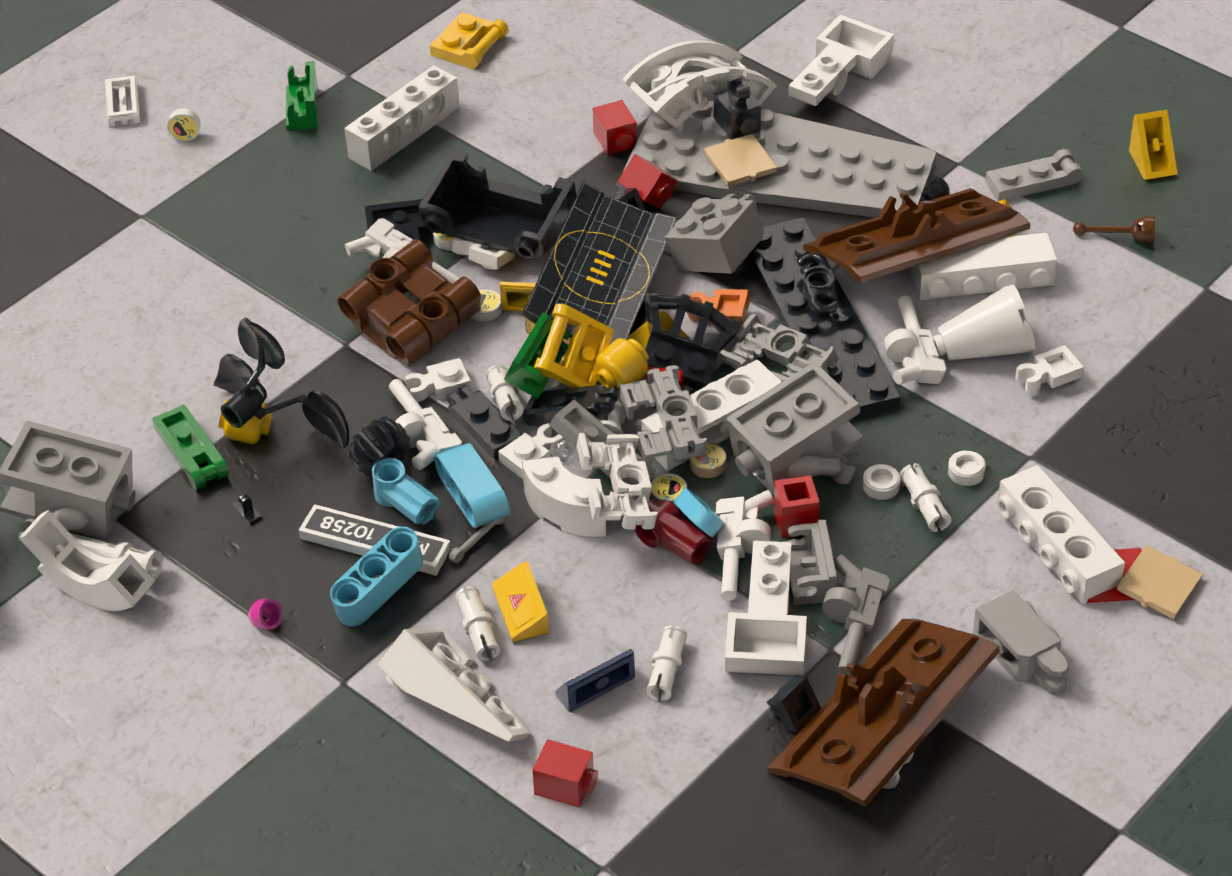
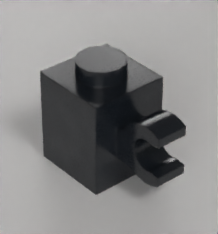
[714,75,761,140]

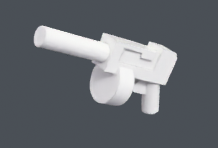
[345,218,460,284]
[884,296,946,384]
[389,379,462,470]
[716,490,774,601]

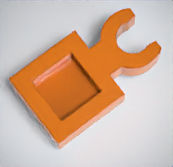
[687,289,751,325]

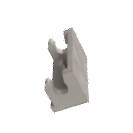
[784,520,837,605]

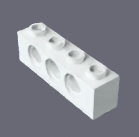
[344,65,460,171]
[641,360,781,471]
[997,465,1125,604]

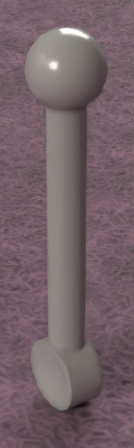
[449,517,505,564]

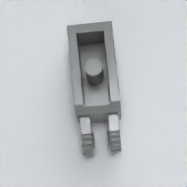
[973,590,1069,694]

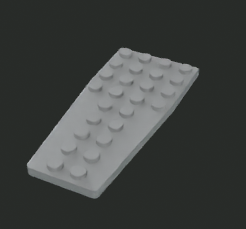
[623,101,936,218]

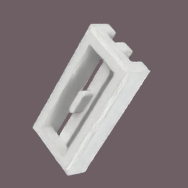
[105,76,141,127]

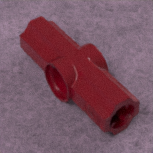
[612,490,712,565]

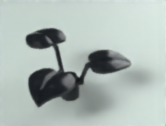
[213,317,350,448]

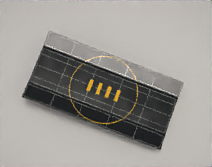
[522,181,677,345]

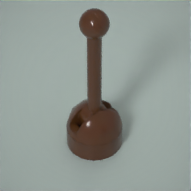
[1073,216,1155,244]

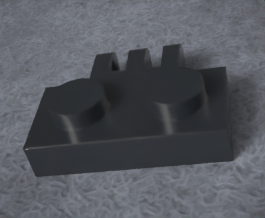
[364,199,433,241]

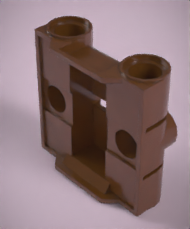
[337,239,482,366]

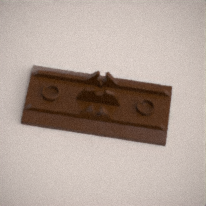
[803,188,1030,283]
[767,619,1000,807]

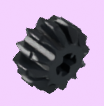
[348,416,411,479]

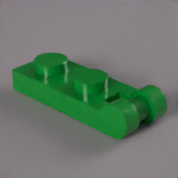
[152,404,229,490]

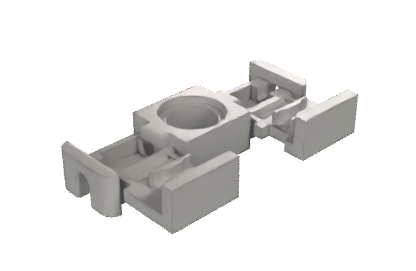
[719,314,839,382]
[620,365,707,468]

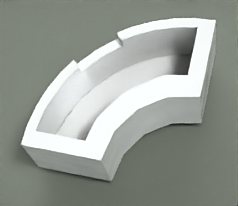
[522,457,606,537]

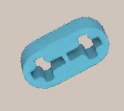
[673,487,725,537]

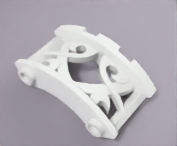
[623,40,777,128]

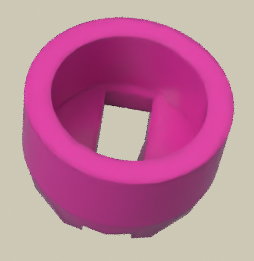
[248,599,283,629]

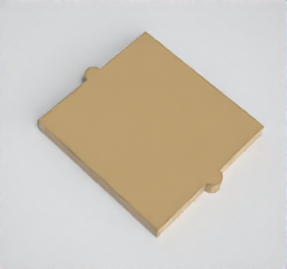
[704,134,777,187]
[1116,545,1203,619]

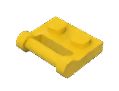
[430,12,509,69]
[534,304,614,388]

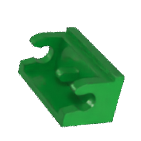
[286,61,318,130]
[504,313,571,399]

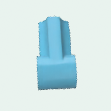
[372,458,440,525]

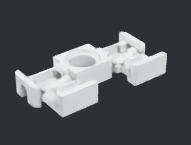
[576,433,658,529]

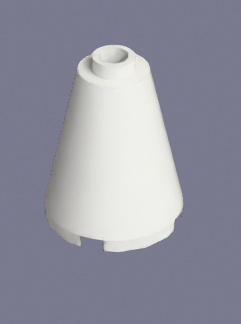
[933,285,1036,361]

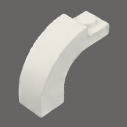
[19,510,155,611]

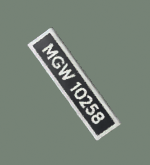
[299,504,451,576]

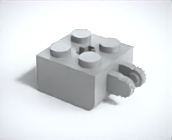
[664,194,764,274]

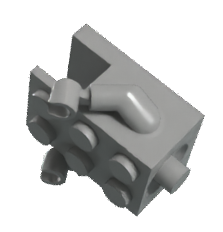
[726,361,864,495]
[0,421,136,541]

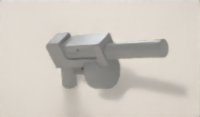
[822,554,890,677]

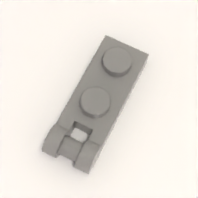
[985,149,1084,201]

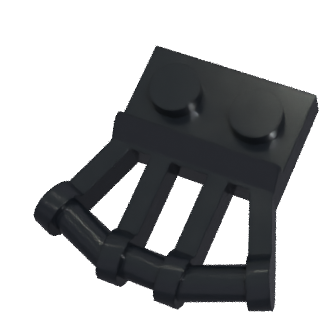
[645,292,743,390]

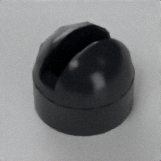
[921,175,950,201]

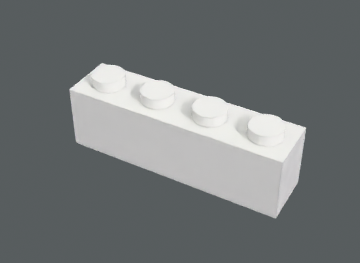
[911,233,1057,300]

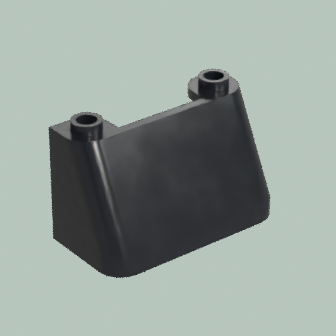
[418,149,576,259]

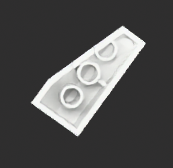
[377,626,530,742]

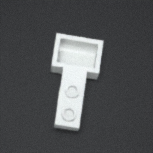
[788,15,894,106]
[725,541,807,676]

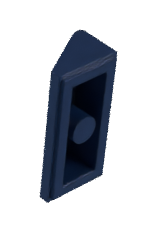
[555,649,635,712]

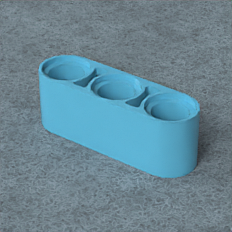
[434,443,510,528]
[330,527,423,627]

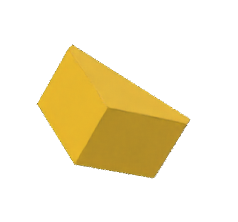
[1129,110,1178,180]

